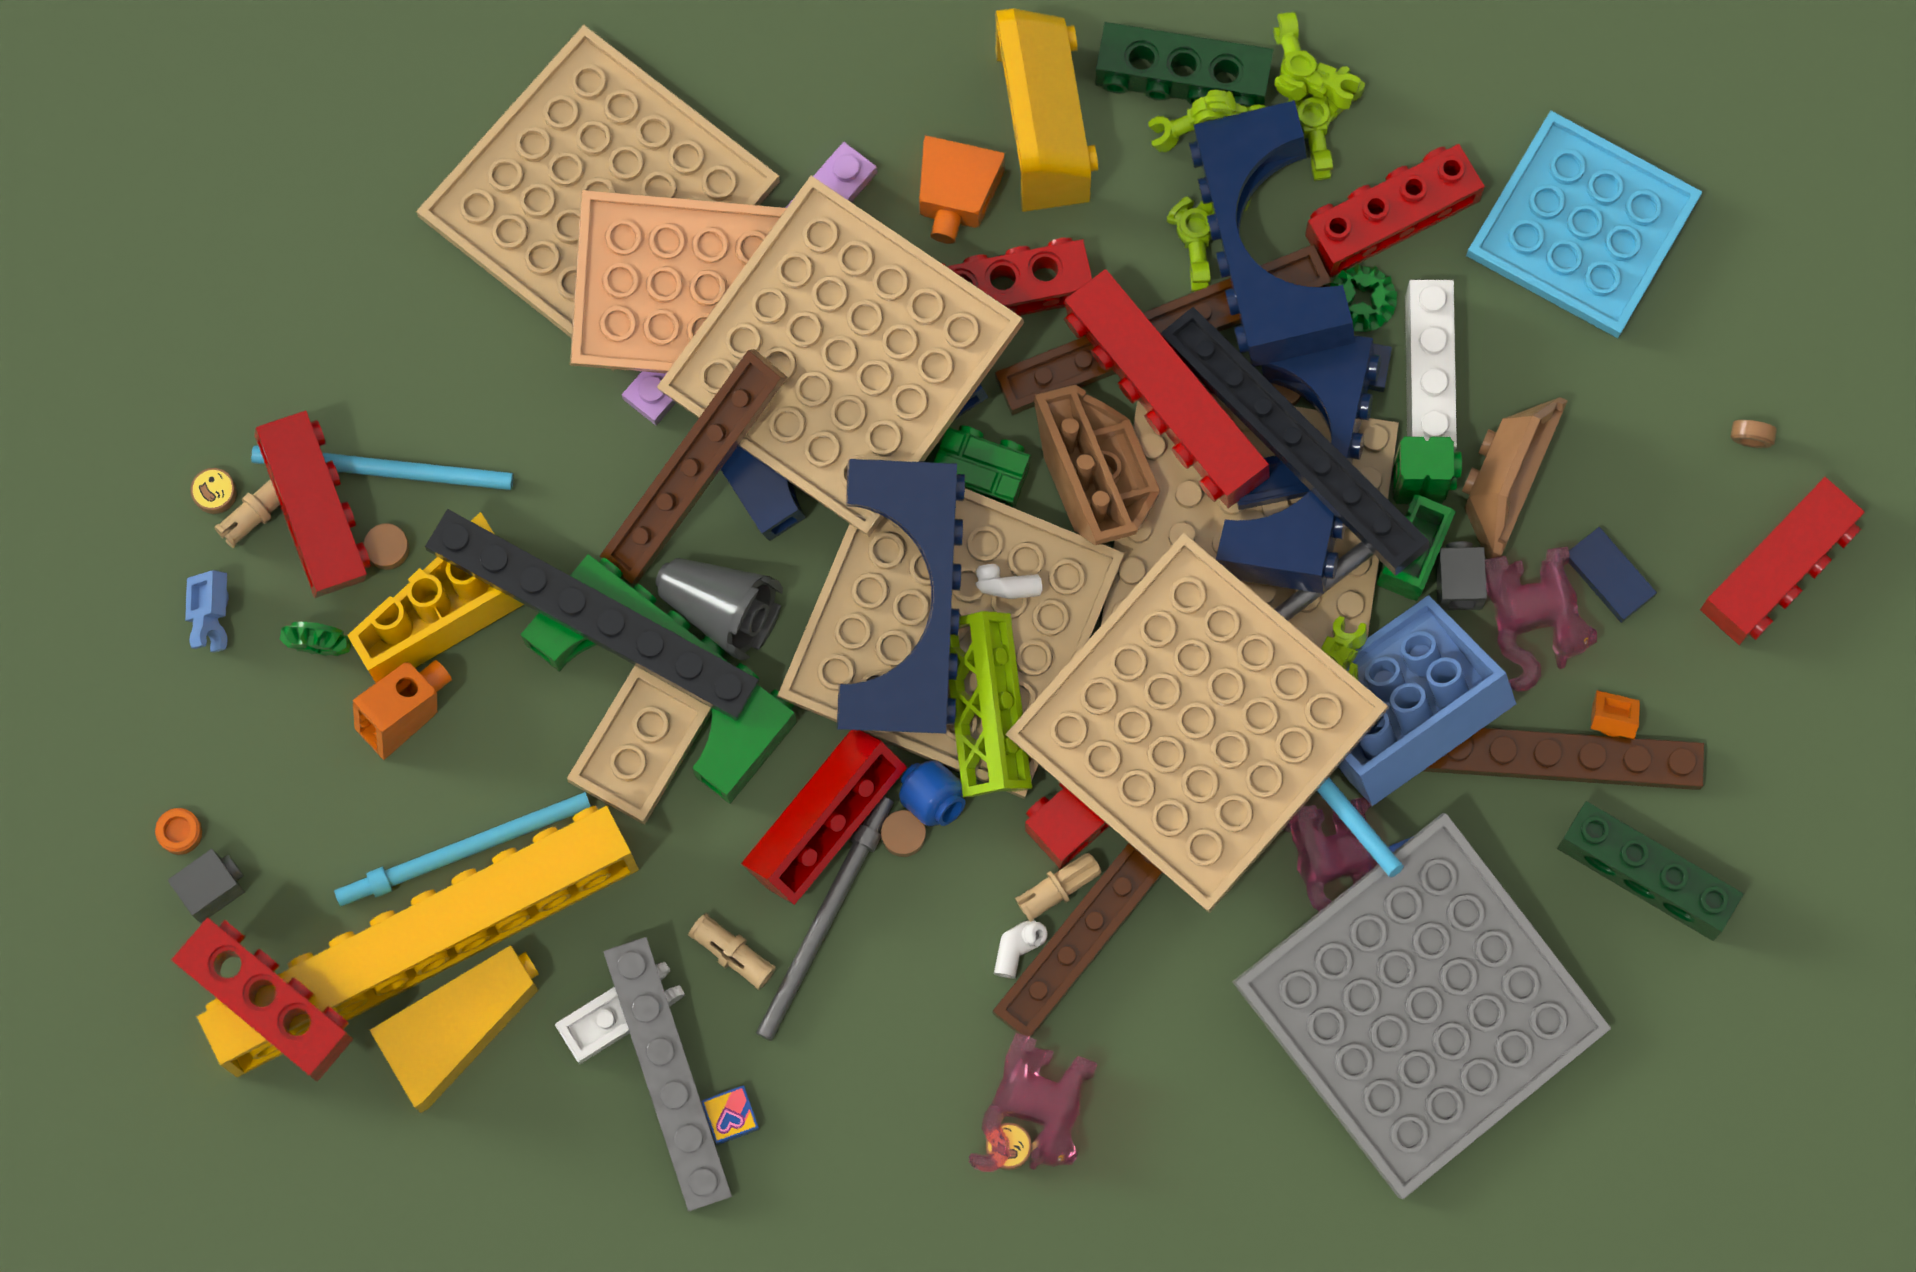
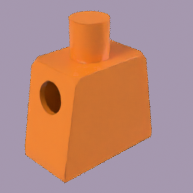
[919,135,1005,244]
[352,660,452,760]

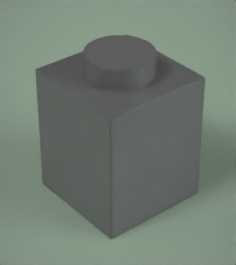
[1435,541,1487,610]
[167,849,245,923]

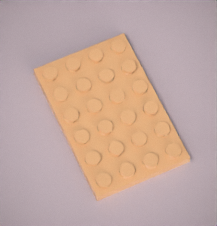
[570,190,787,373]

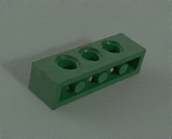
[1095,22,1274,107]
[1557,801,1744,941]

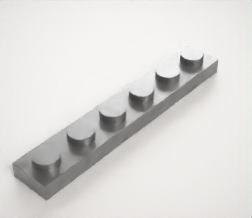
[603,937,732,1212]

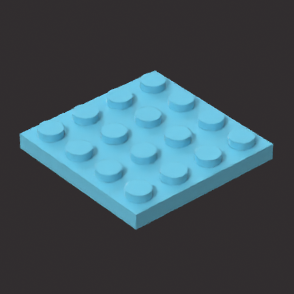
[1466,110,1702,338]

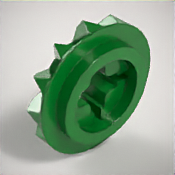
[1330,263,1397,332]
[279,622,351,656]

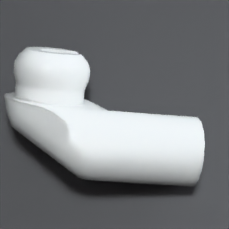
[975,564,1042,599]
[994,920,1048,979]

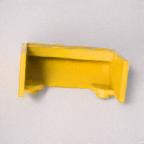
[996,8,1098,212]

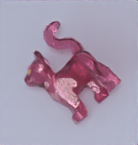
[1485,546,1597,692]
[1289,797,1378,912]
[969,1033,1097,1172]

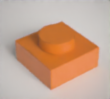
[1591,690,1640,739]

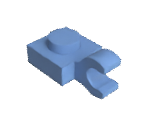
[185,570,229,653]

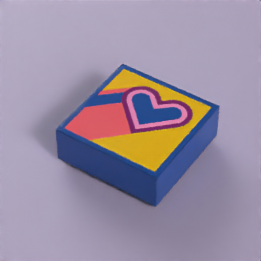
[701,1085,760,1145]

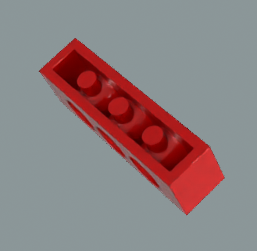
[942,237,1092,316]
[171,917,353,1082]

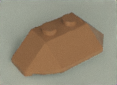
[1034,384,1160,545]
[1462,397,1567,567]

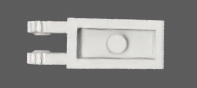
[555,962,685,1065]

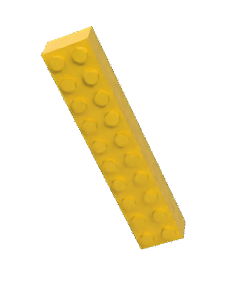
[197,806,639,1078]

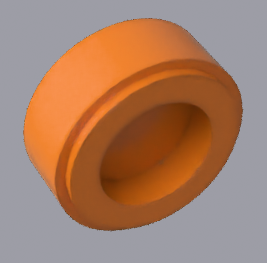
[155,808,203,855]

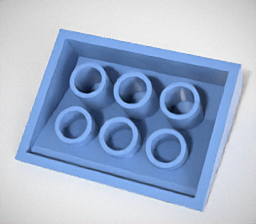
[1338,595,1516,806]

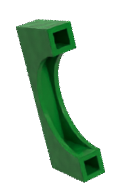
[520,554,797,804]

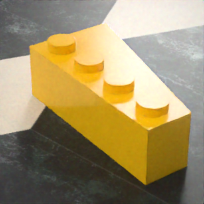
[347,512,524,683]

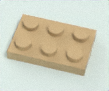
[567,666,712,825]

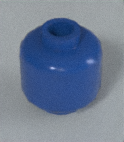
[899,760,966,826]

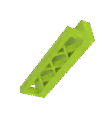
[949,611,1032,797]

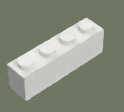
[1405,280,1457,451]

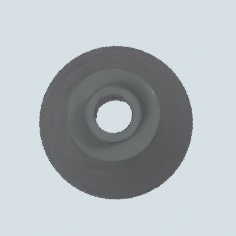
[656,558,783,660]

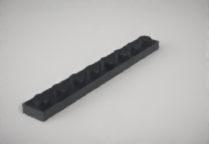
[1160,307,1430,576]
[425,509,759,721]

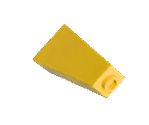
[370,945,539,1113]

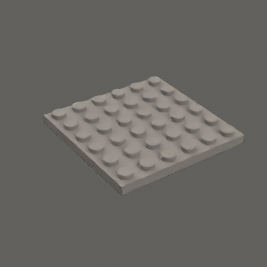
[1232,813,1611,1199]

